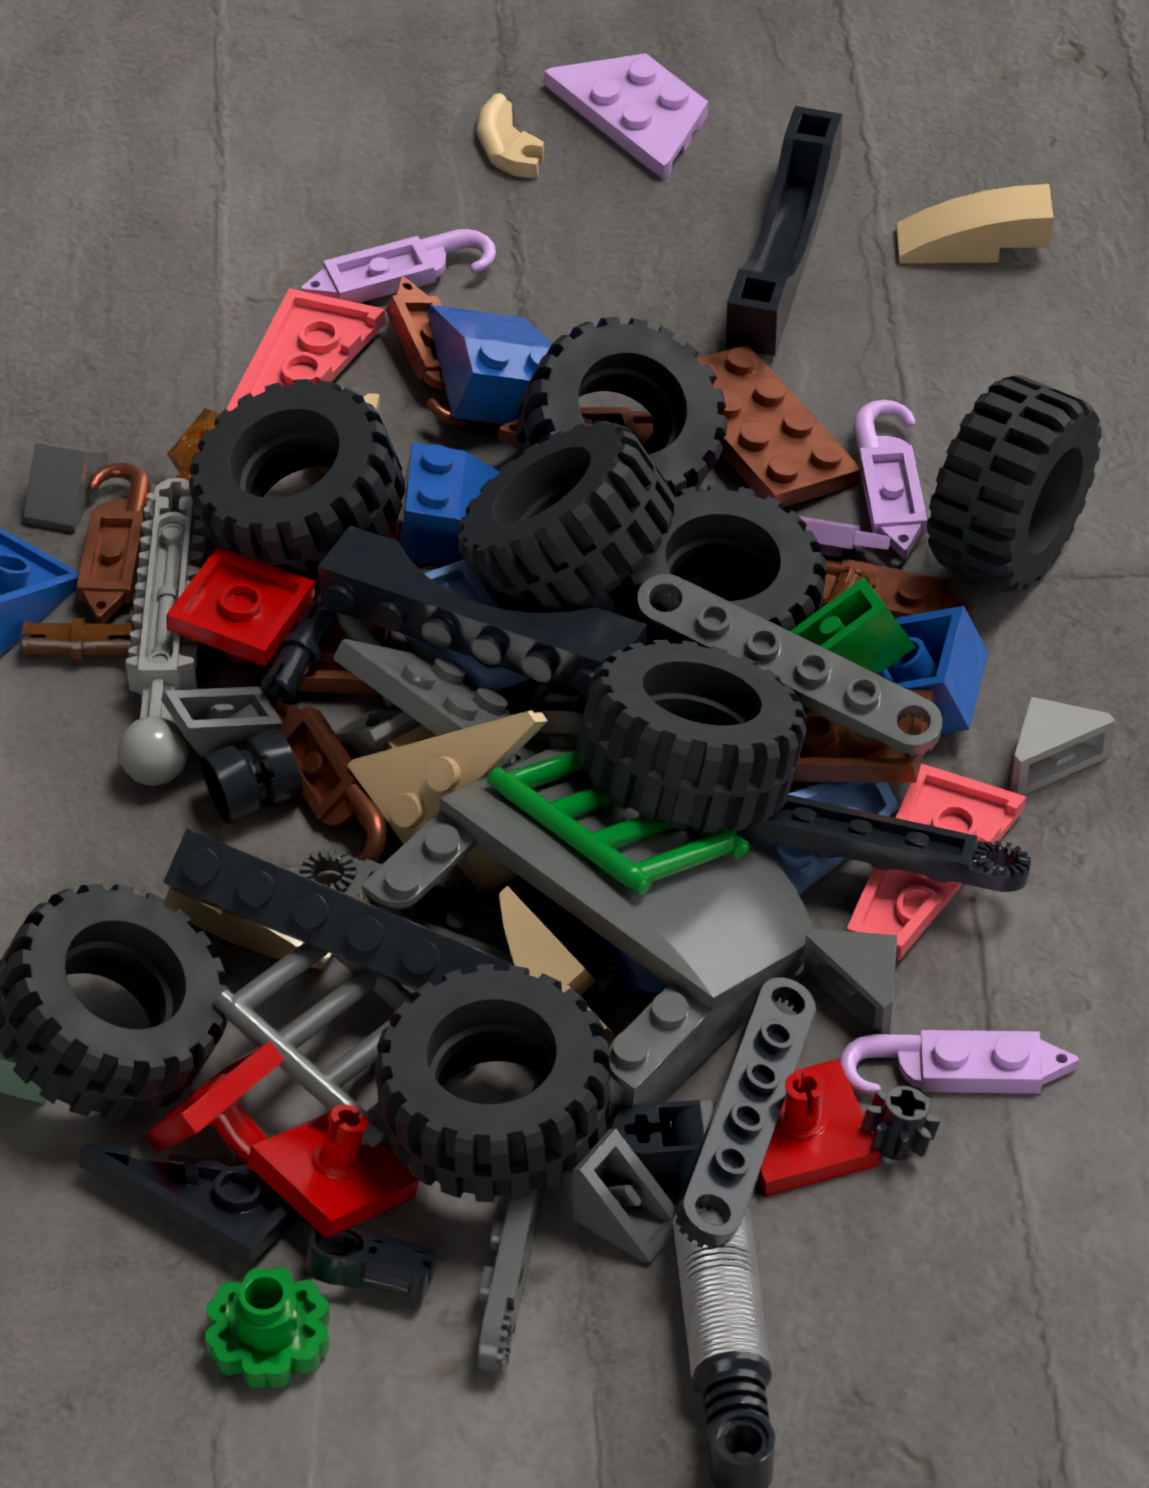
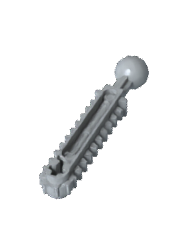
[118,478,208,787]

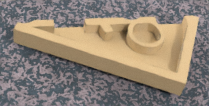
[347,711,548,844]

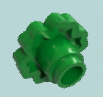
[205,1267,330,1388]

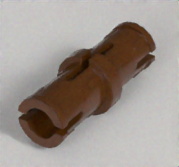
[22,618,133,661]

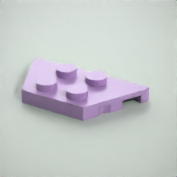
[544,53,708,180]

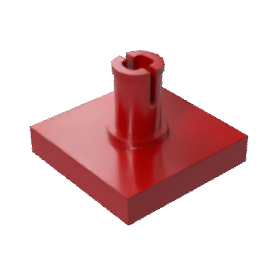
[166,546,315,666]
[143,1041,284,1165]
[757,1059,880,1197]
[247,1104,420,1239]

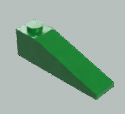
[790,577,915,708]

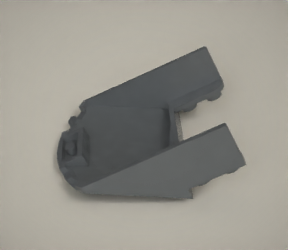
[361,748,814,1110]

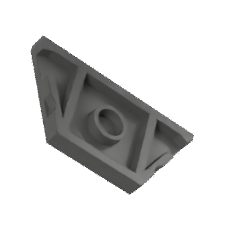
[333,639,515,769]

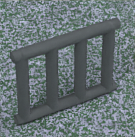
[213,943,476,1148]

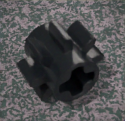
[861,1086,941,1161]

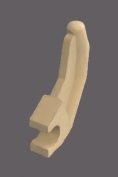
[476,93,544,179]

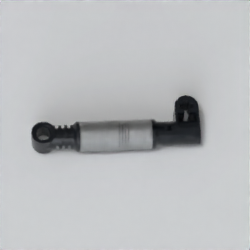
[612,1100,775,1488]

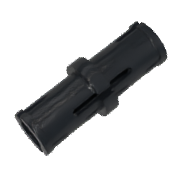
[261,601,338,703]

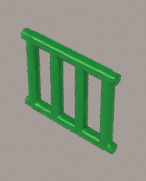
[487,750,749,895]

